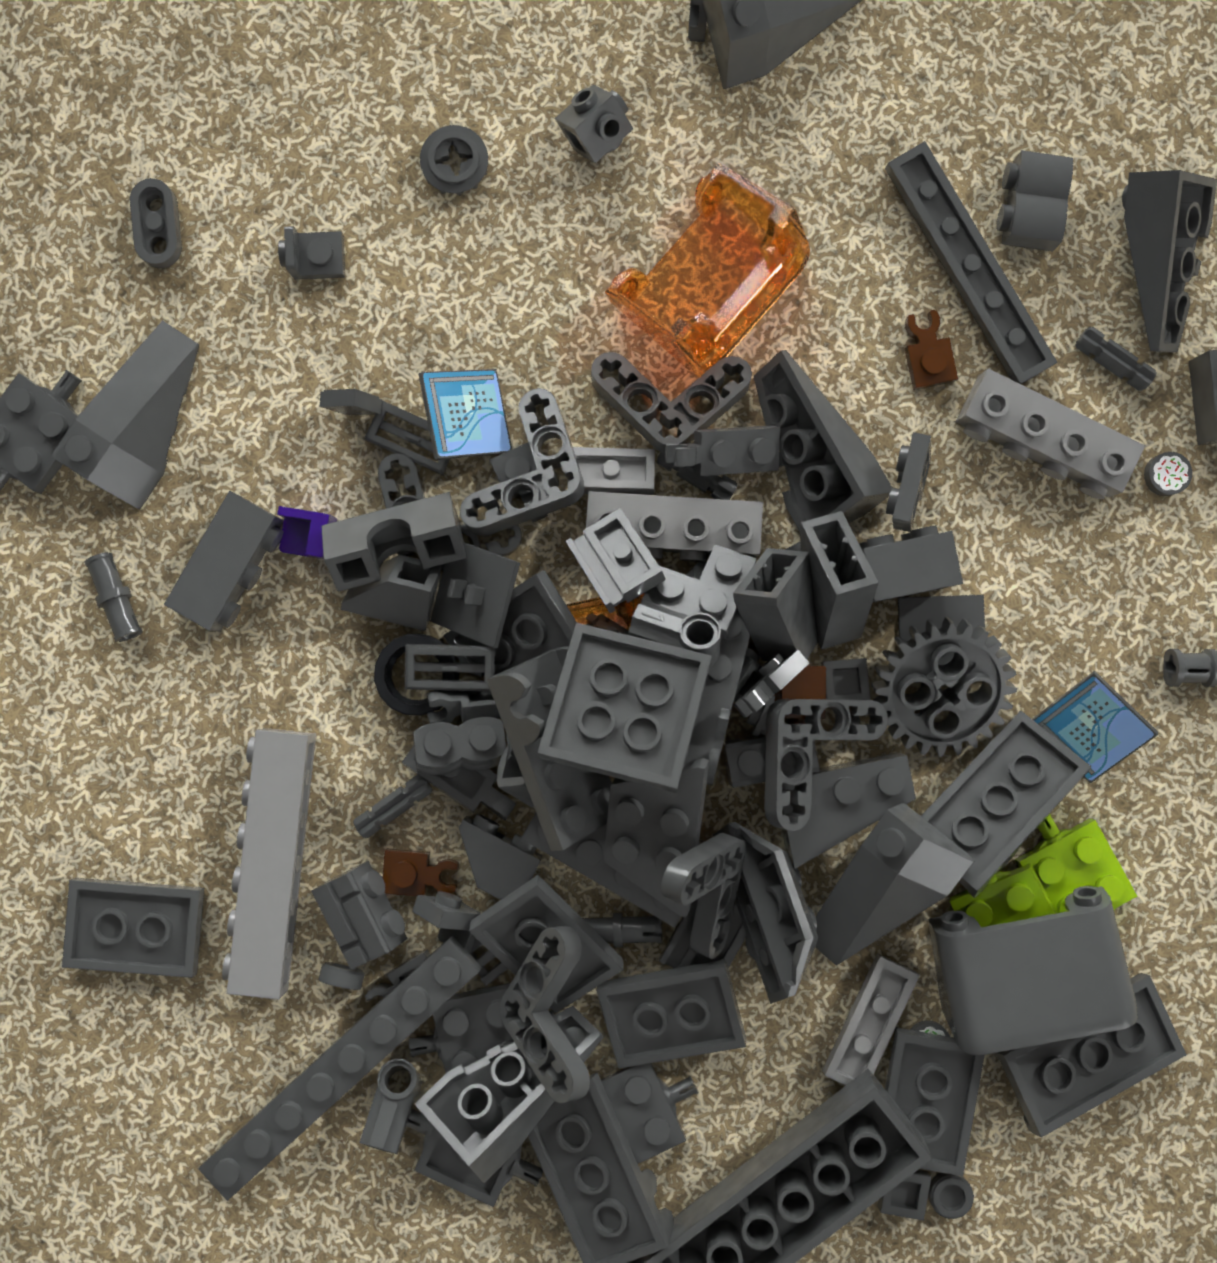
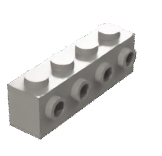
[955,368,1145,499]
[586,491,763,562]

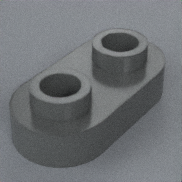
[130,178,182,268]

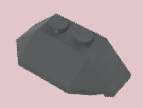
[713,822,819,1004]

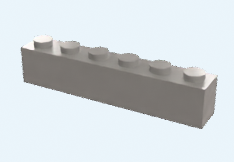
[222,728,316,1000]

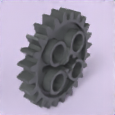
[871,617,1017,757]

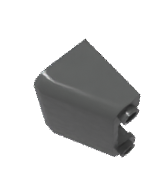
[928,886,1138,1055]

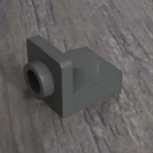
[278,226,345,280]

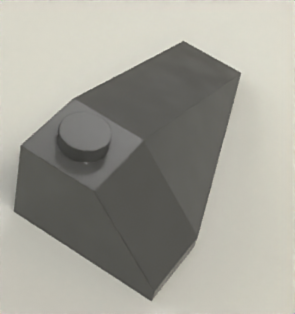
[702,0,862,89]
[1122,170,1217,353]
[51,320,199,510]
[753,350,892,532]
[415,1006,603,1183]

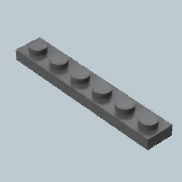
[885,141,1058,384]

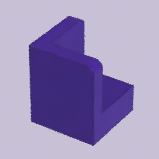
[277,506,337,559]

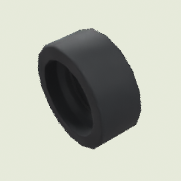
[374,634,459,716]

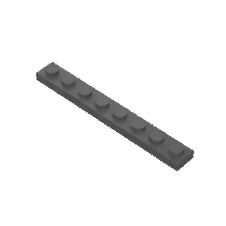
[198,935,482,1201]

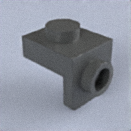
[412,891,481,953]

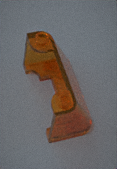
[605,163,810,377]

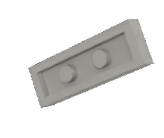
[822,953,920,1086]

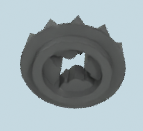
[420,125,489,196]

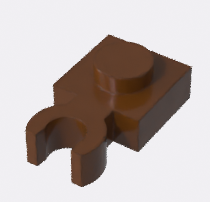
[905,310,958,390]
[382,848,459,897]

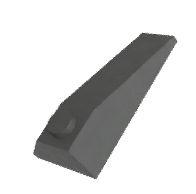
[815,802,976,966]

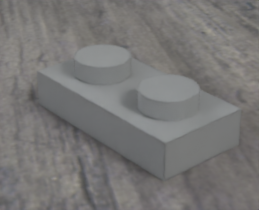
[567,447,655,495]

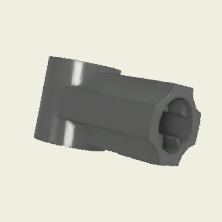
[628,600,721,667]
[359,1058,422,1154]

